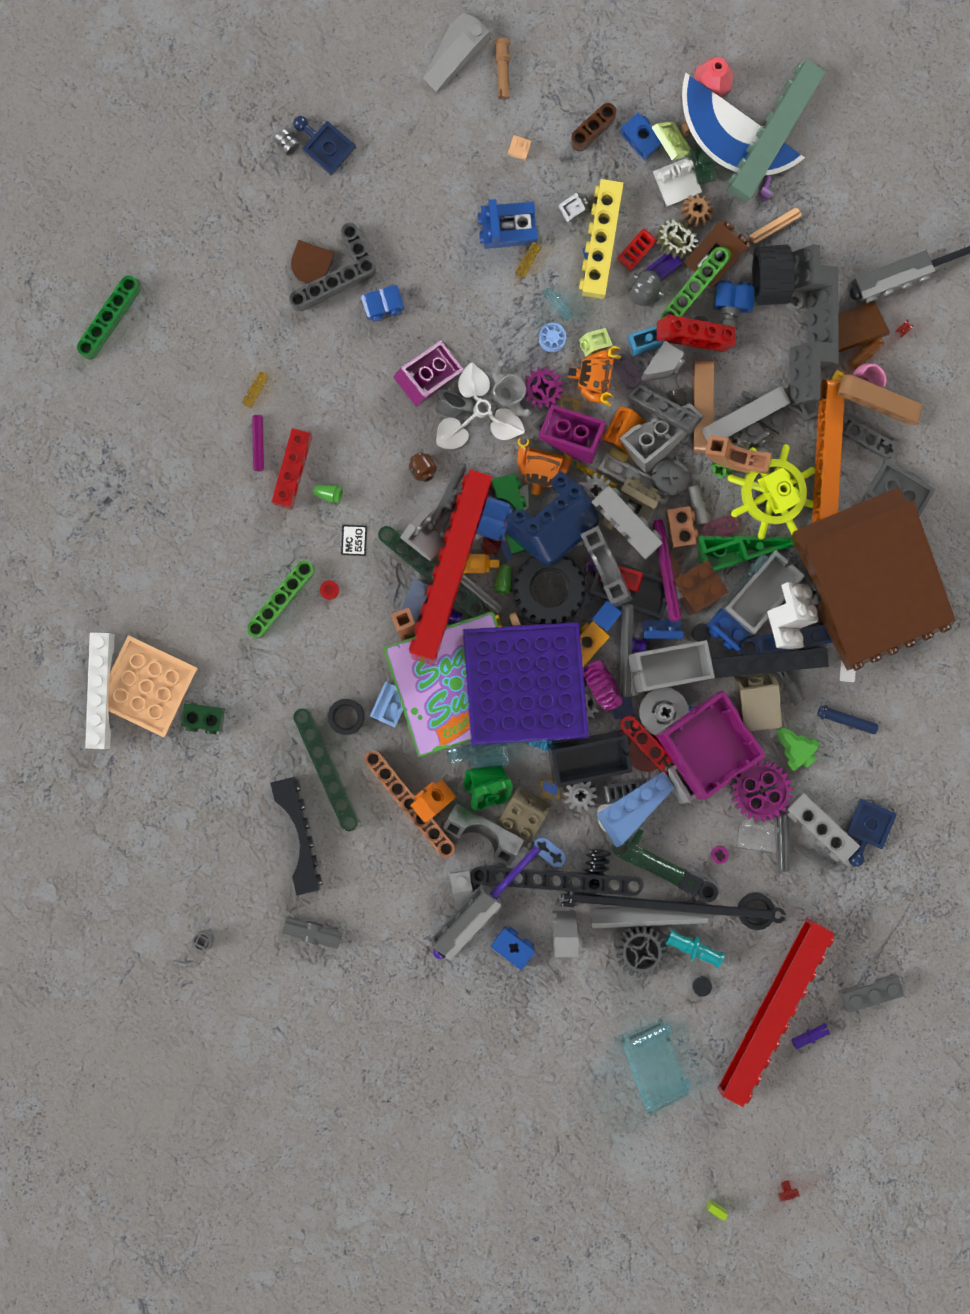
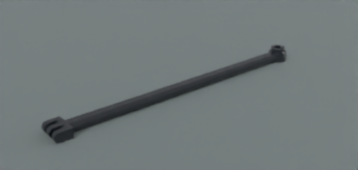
[560,891,786,923]

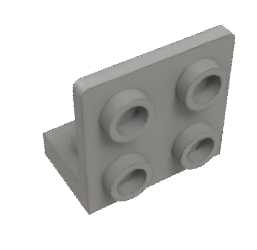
[400,505,446,561]

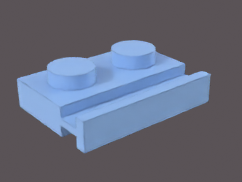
[370,681,403,727]

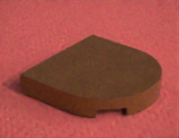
[291,240,335,284]

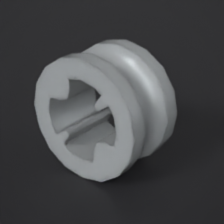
[785,292,804,311]

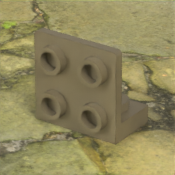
[497,786,551,843]

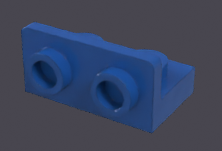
[706,608,750,652]
[642,620,683,640]

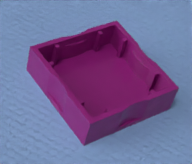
[656,691,766,800]

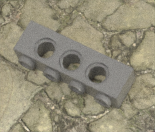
[785,792,860,863]

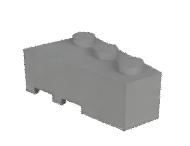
[552,911,582,957]

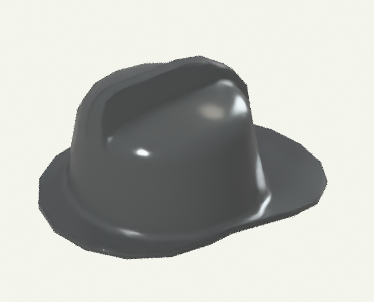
[436,389,477,418]

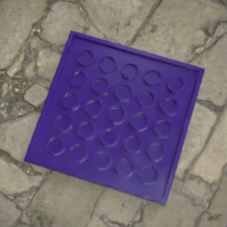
[463,622,589,746]

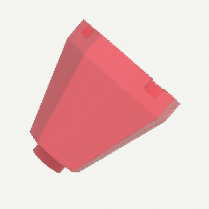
[694,57,734,98]

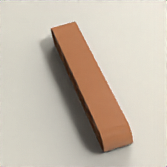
[364,750,455,858]

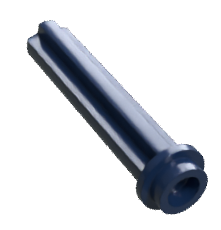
[817,705,878,735]

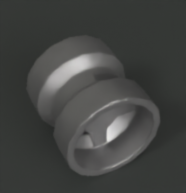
[274,128,300,156]
[720,307,740,330]
[192,930,214,952]

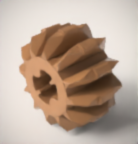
[681,193,714,227]

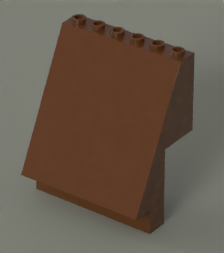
[791,487,956,671]

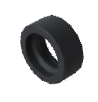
[328,699,365,735]
[738,892,776,931]

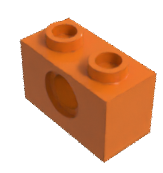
[411,779,456,823]

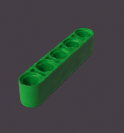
[77,276,141,359]

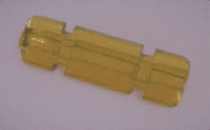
[515,242,541,278]
[242,371,268,408]

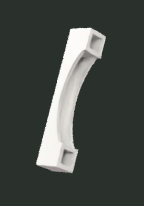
[85,633,115,749]

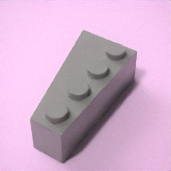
[592,486,662,559]

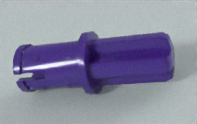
[791,1023,830,1049]

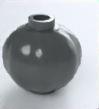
[627,270,663,306]

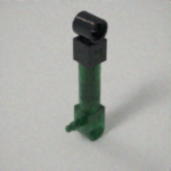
[611,829,718,902]

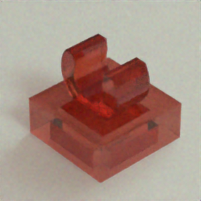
[778,1180,800,1202]

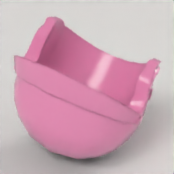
[853,363,887,388]

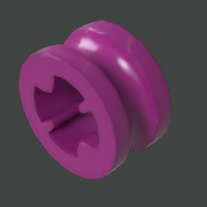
[711,846,729,864]

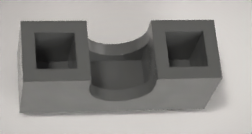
[839,974,905,1013]

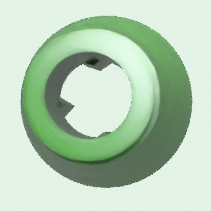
[313,484,343,504]
[493,565,512,595]

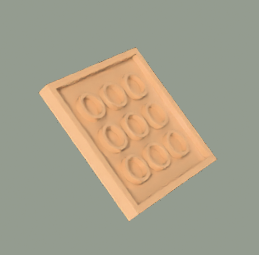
[108,635,198,737]

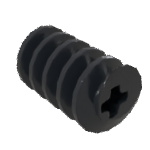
[584,849,611,888]

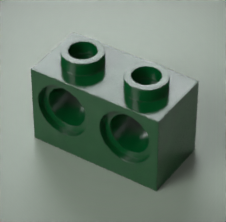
[181,703,225,735]

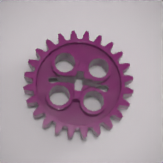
[730,760,793,822]

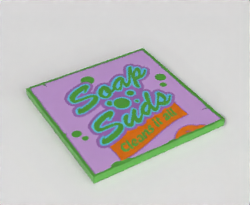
[383,611,498,758]

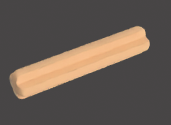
[750,208,802,244]

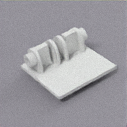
[653,157,702,207]

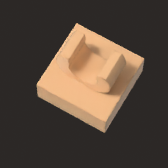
[508,135,532,161]

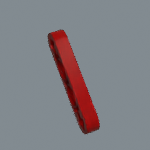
[620,716,675,775]

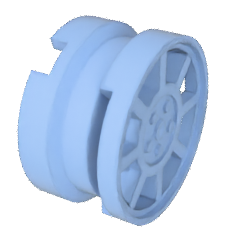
[539,323,566,352]

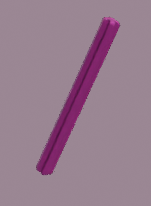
[652,519,681,622]

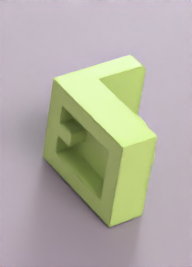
[579,328,612,357]

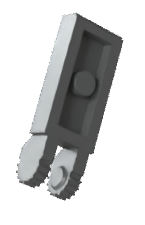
[735,391,789,434]

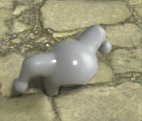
[492,360,531,417]

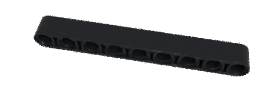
[470,866,644,896]

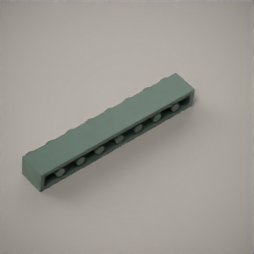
[726,59,825,203]

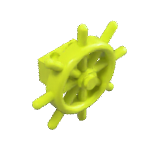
[727,444,815,540]

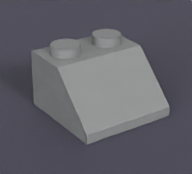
[641,341,685,382]

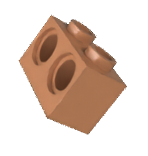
[665,506,698,549]

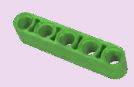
[661,247,731,319]
[247,560,315,638]

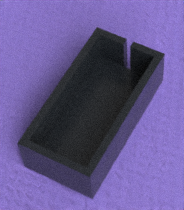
[588,562,667,620]
[547,730,632,788]

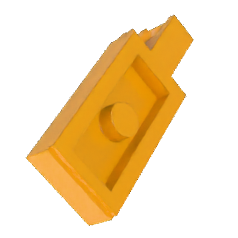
[464,554,500,574]

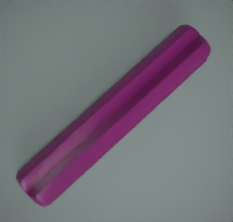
[252,415,264,471]

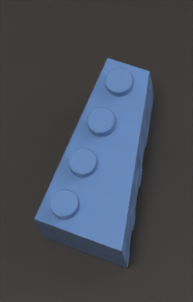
[596,772,674,847]

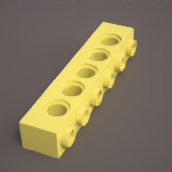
[579,179,623,299]

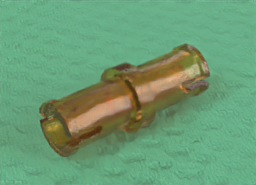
[848,338,884,370]

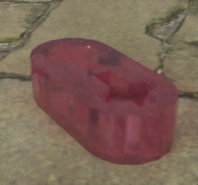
[701,516,737,536]

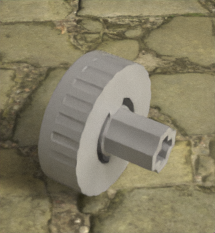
[638,688,689,736]

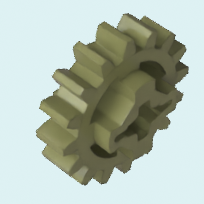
[656,219,698,259]

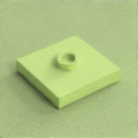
[652,121,693,160]

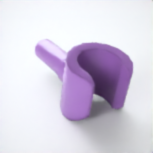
[759,175,772,201]
[584,554,597,576]

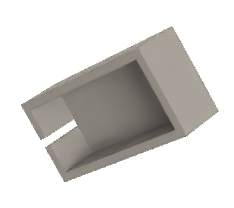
[723,550,805,635]
[628,640,715,694]

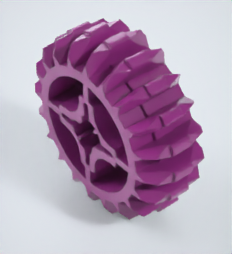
[584,660,622,711]

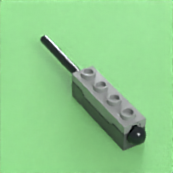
[849,246,970,303]

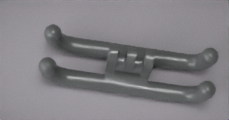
[426,463,479,538]

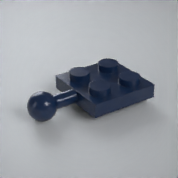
[293,116,356,176]
[846,799,897,867]

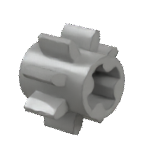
[729,432,751,450]

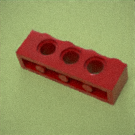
[657,315,735,352]
[271,428,313,509]

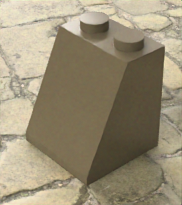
[733,673,782,733]

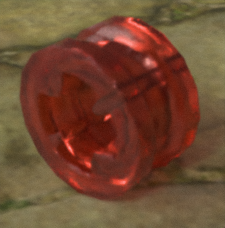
[895,319,914,338]

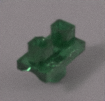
[690,148,716,185]

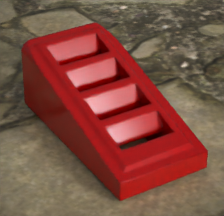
[617,228,657,272]

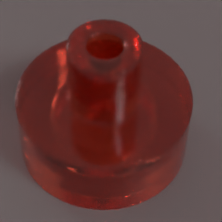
[481,537,501,555]

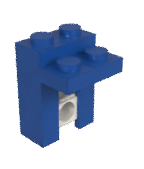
[478,199,538,249]

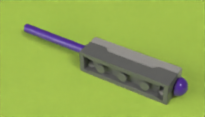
[431,846,541,960]

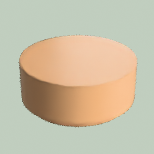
[509,612,522,626]

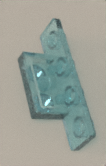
[447,742,523,769]

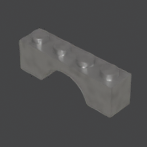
[581,526,633,608]
[442,803,524,866]

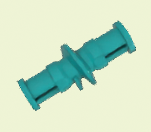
[665,929,725,968]

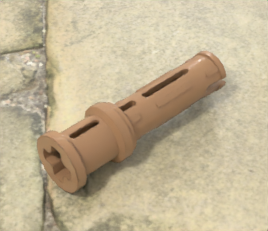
[494,38,511,100]

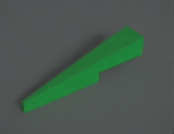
[697,536,794,571]

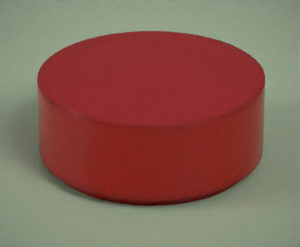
[320,580,339,600]

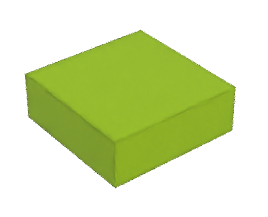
[706,1199,728,1221]

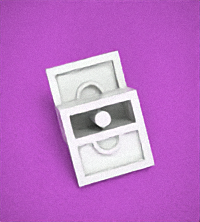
[767,582,818,649]

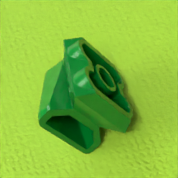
[463,765,512,811]

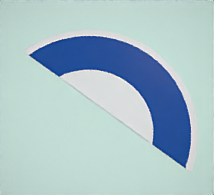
[682,73,805,176]

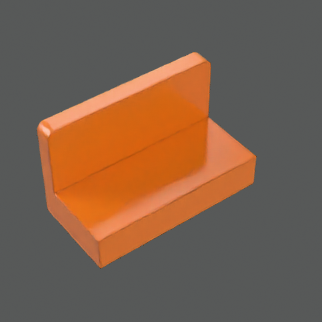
[602,406,645,453]

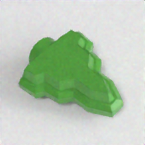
[776,727,821,772]

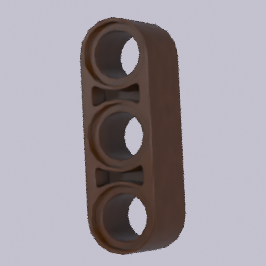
[571,103,617,151]

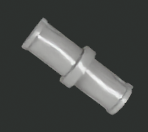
[688,485,708,525]

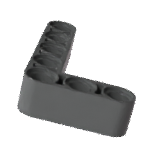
[289,223,376,311]

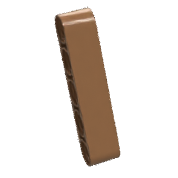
[692,360,714,453]
[837,375,923,425]

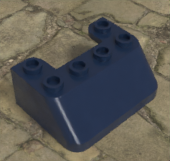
[506,471,599,566]

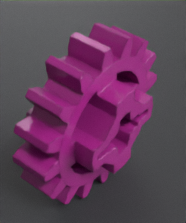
[525,367,564,409]

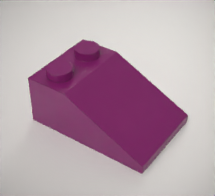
[393,340,464,407]
[538,404,606,464]

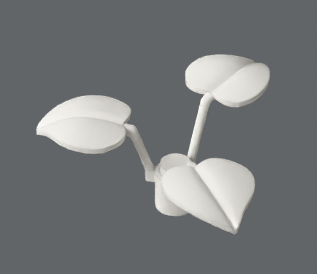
[436,362,525,449]

